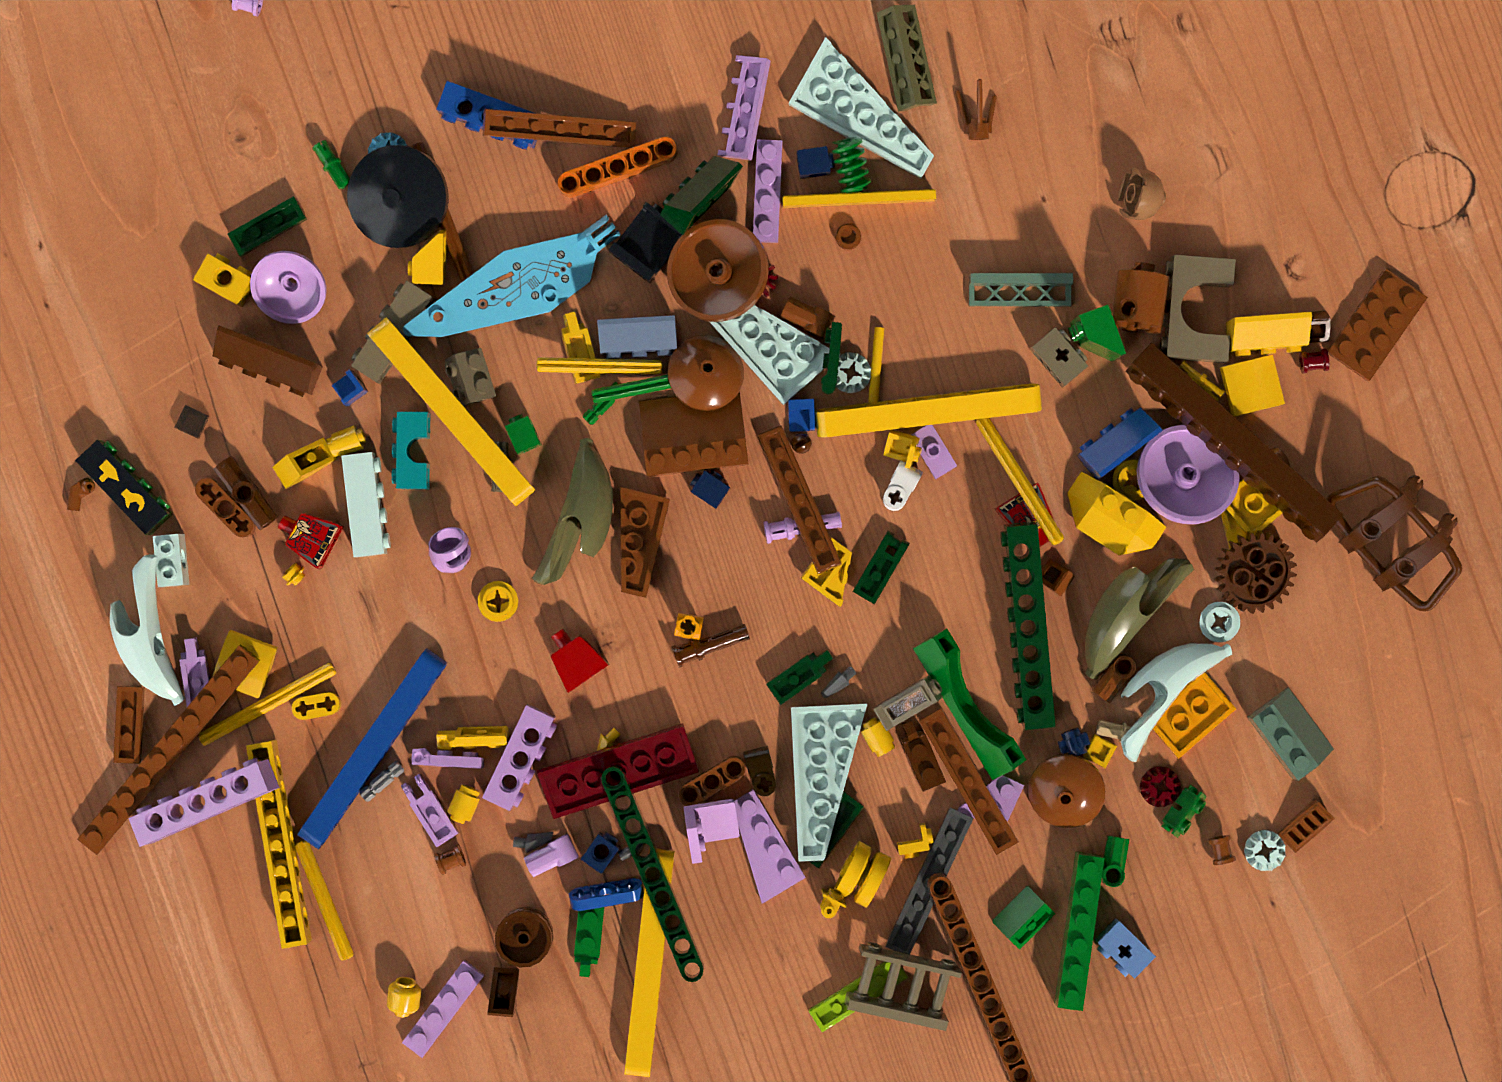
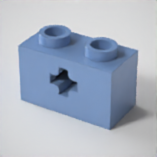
[1095,918,1156,979]

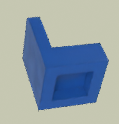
[331,369,368,407]
[788,399,815,432]

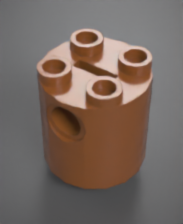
[1112,262,1169,334]

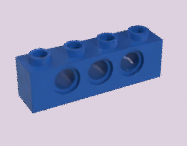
[436,81,537,150]

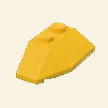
[1067,472,1166,556]

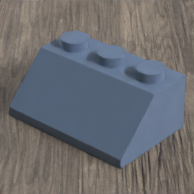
[597,315,677,359]

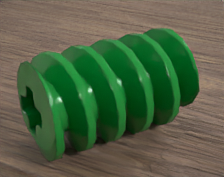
[832,137,871,193]

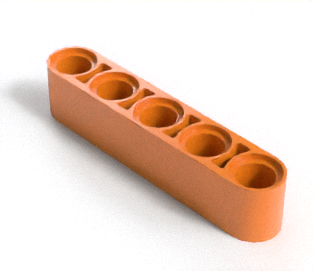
[558,137,677,198]

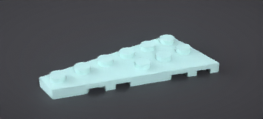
[709,305,840,405]

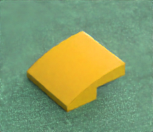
[1220,355,1285,417]
[212,630,278,699]

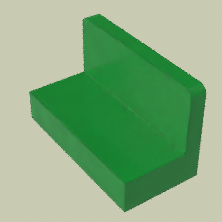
[992,886,1056,950]

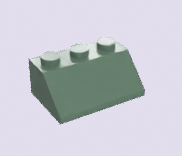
[1247,687,1334,781]

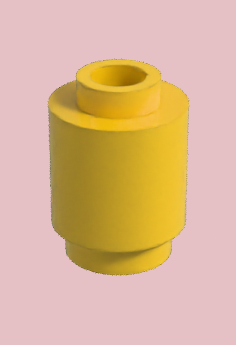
[326,425,367,457]
[860,717,895,757]
[447,784,480,824]

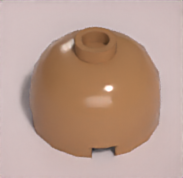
[1118,168,1166,220]

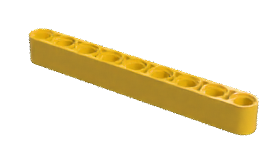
[367,317,535,507]
[814,383,1042,437]
[624,848,675,1077]

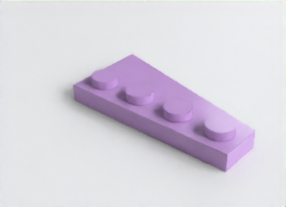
[734,790,806,904]

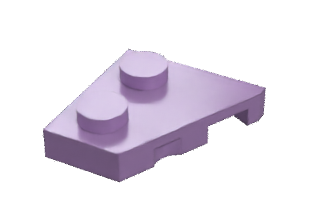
[958,775,1024,822]

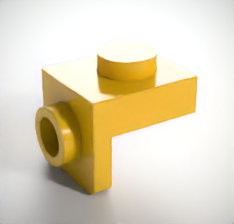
[883,430,922,469]
[896,823,933,859]

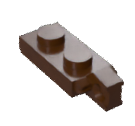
[901,720,946,792]

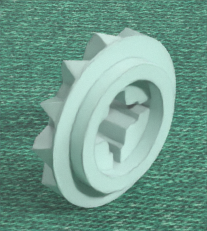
[835,352,871,393]
[1199,602,1240,642]
[1244,830,1286,871]

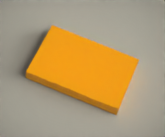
[1152,672,1236,759]

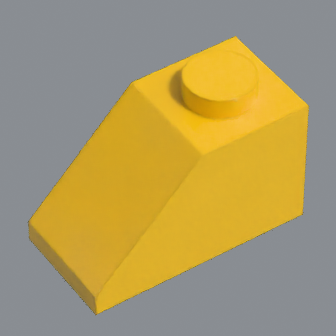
[408,230,446,285]
[272,437,337,489]

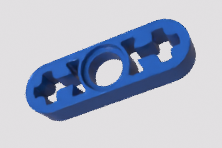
[569,878,644,911]

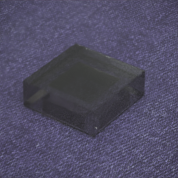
[174,405,210,439]

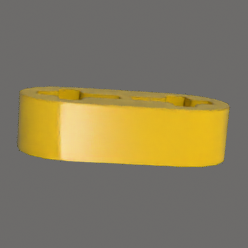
[292,692,341,720]

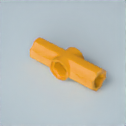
[674,613,704,640]

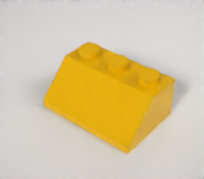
[1225,312,1312,357]

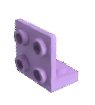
[683,799,740,864]

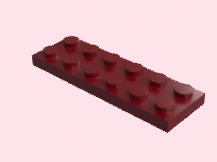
[537,723,699,819]

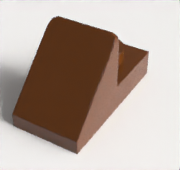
[487,967,519,1017]

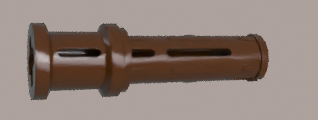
[672,624,750,668]

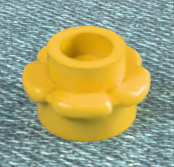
[282,562,305,586]

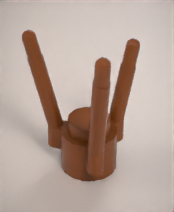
[955,79,997,140]

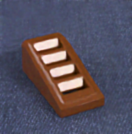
[1277,799,1335,853]

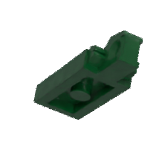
[766,650,834,705]

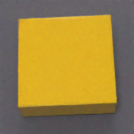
[1082,734,1117,769]

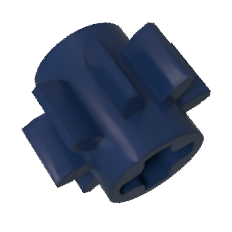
[1058,727,1091,756]

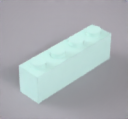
[341,452,391,558]

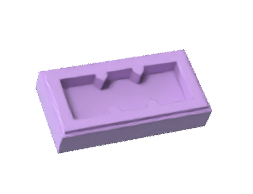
[911,425,957,479]

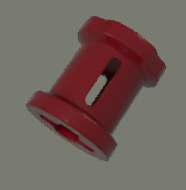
[1299,348,1330,374]

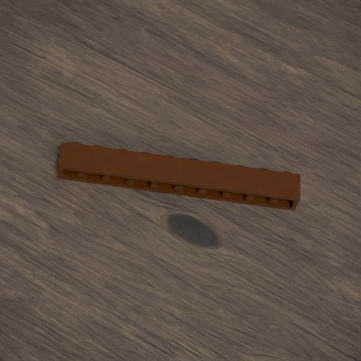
[1125,342,1344,543]

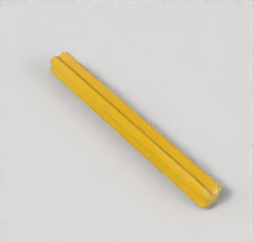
[536,357,662,374]
[295,840,354,961]

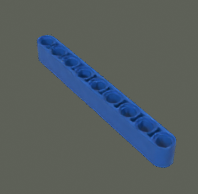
[298,648,448,850]

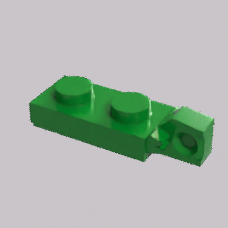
[574,907,605,977]

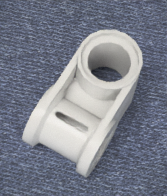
[883,461,923,511]

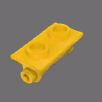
[820,887,846,918]

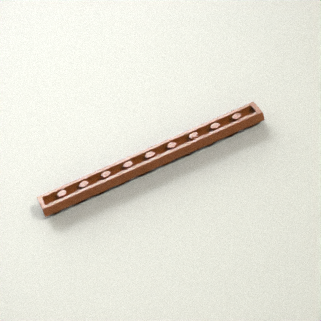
[77,644,260,855]

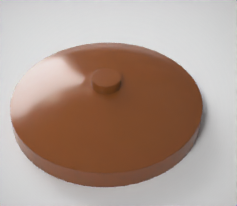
[667,219,769,322]

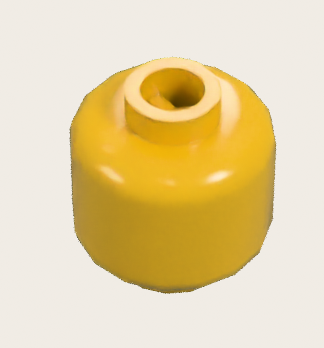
[387,977,421,1017]

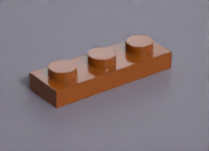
[113,686,145,764]

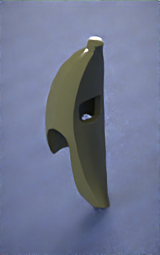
[532,438,613,585]
[1085,558,1194,679]

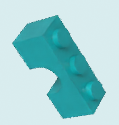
[392,412,431,490]

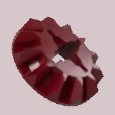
[1140,766,1181,807]

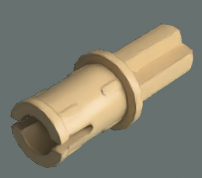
[1096,720,1148,746]

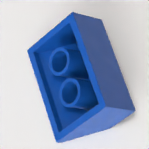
[1077,407,1163,479]

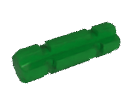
[583,382,619,425]

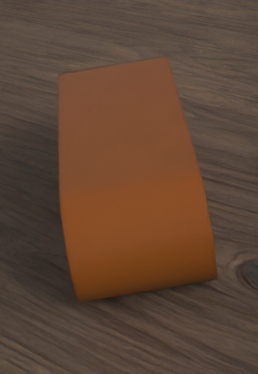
[679,756,745,806]

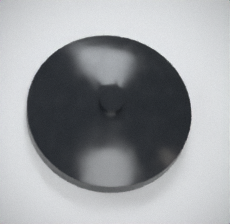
[347,145,449,248]

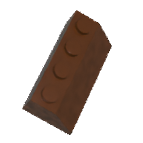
[212,325,323,397]

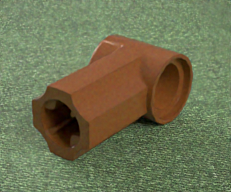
[781,296,835,339]
[1092,654,1136,704]

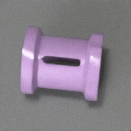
[232,0,263,17]

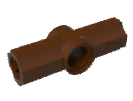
[213,456,278,530]

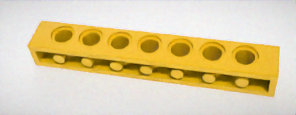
[246,739,312,949]

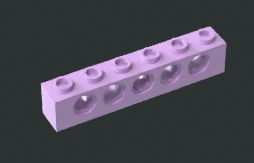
[128,758,279,847]

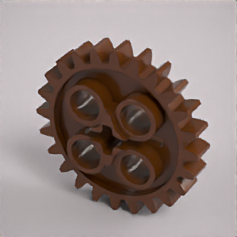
[1214,530,1297,614]

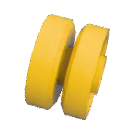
[834,841,892,907]

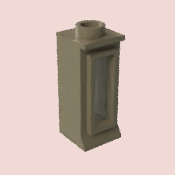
[873,675,943,731]

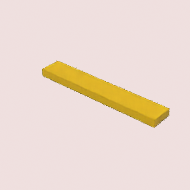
[782,189,936,208]

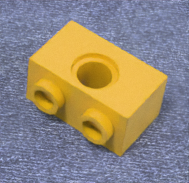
[193,253,252,307]

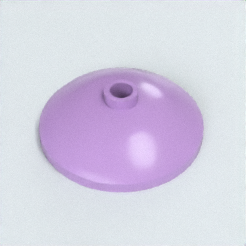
[250,251,327,324]

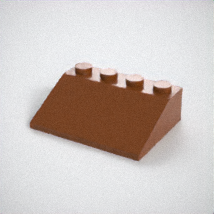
[639,391,749,477]

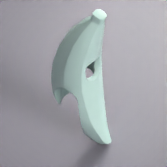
[110,555,185,706]
[1121,643,1232,762]

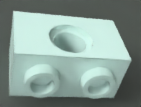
[153,534,190,587]

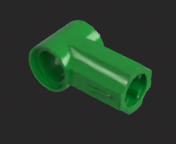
[1101,835,1130,887]

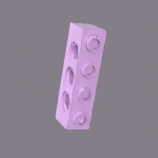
[482,704,557,811]

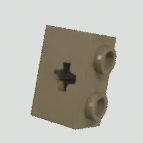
[1030,327,1088,388]

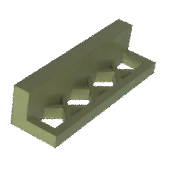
[877,5,937,112]

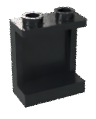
[608,202,682,284]

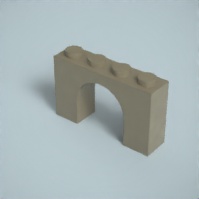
[1160,255,1236,363]

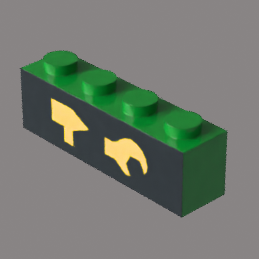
[75,439,173,535]

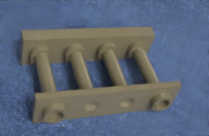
[844,942,962,1031]

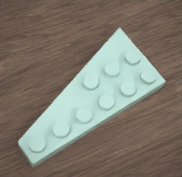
[788,37,934,179]
[791,704,867,862]

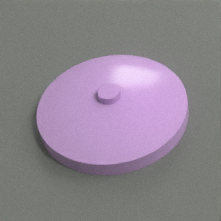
[1137,425,1239,524]

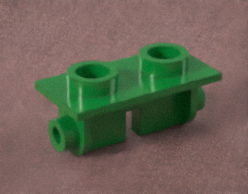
[1161,785,1207,838]

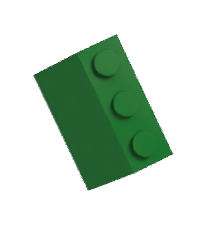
[1068,305,1126,361]

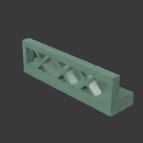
[969,273,1073,307]

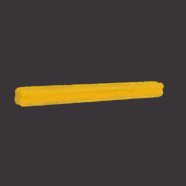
[976,418,1064,545]
[198,663,336,746]

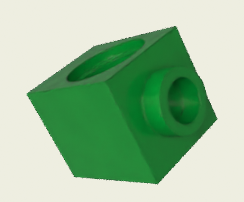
[505,414,542,455]

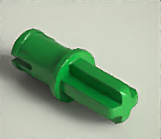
[312,140,350,189]

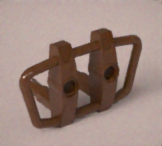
[1326,475,1463,612]

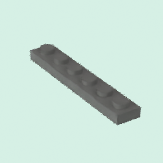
[885,807,974,954]

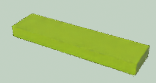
[808,961,908,1032]

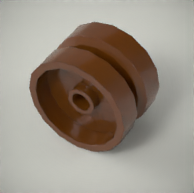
[495,907,554,968]

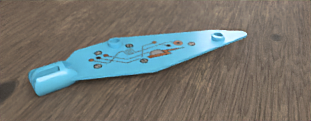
[403,214,621,337]

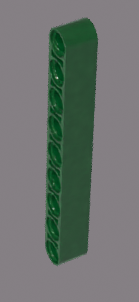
[601,765,704,982]

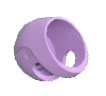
[429,527,471,573]

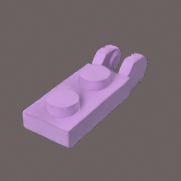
[401,774,459,847]

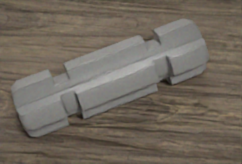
[359,761,404,802]

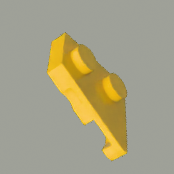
[800,537,852,607]

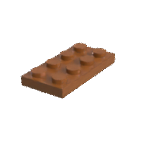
[1327,269,1428,381]

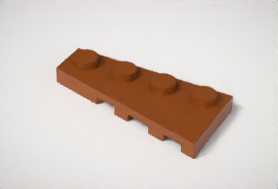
[620,487,670,598]

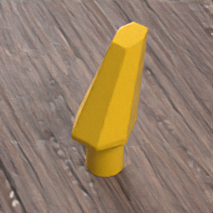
[597,728,621,751]

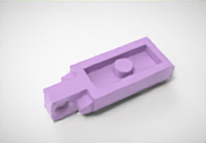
[179,637,210,707]
[412,748,484,769]

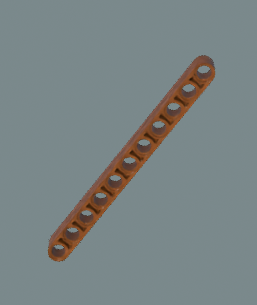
[927,873,1036,1082]

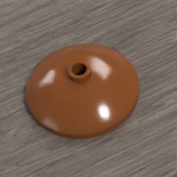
[668,335,744,411]
[1028,754,1106,828]

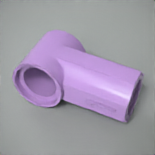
[524,834,579,877]

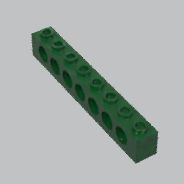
[1000,521,1056,730]

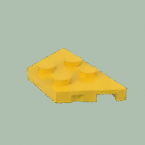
[1221,478,1282,550]

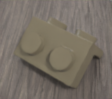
[445,348,496,407]

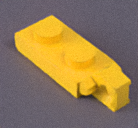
[561,311,600,384]
[437,726,509,750]

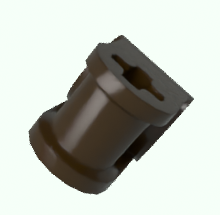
[743,746,776,796]

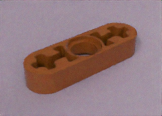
[195,478,256,537]

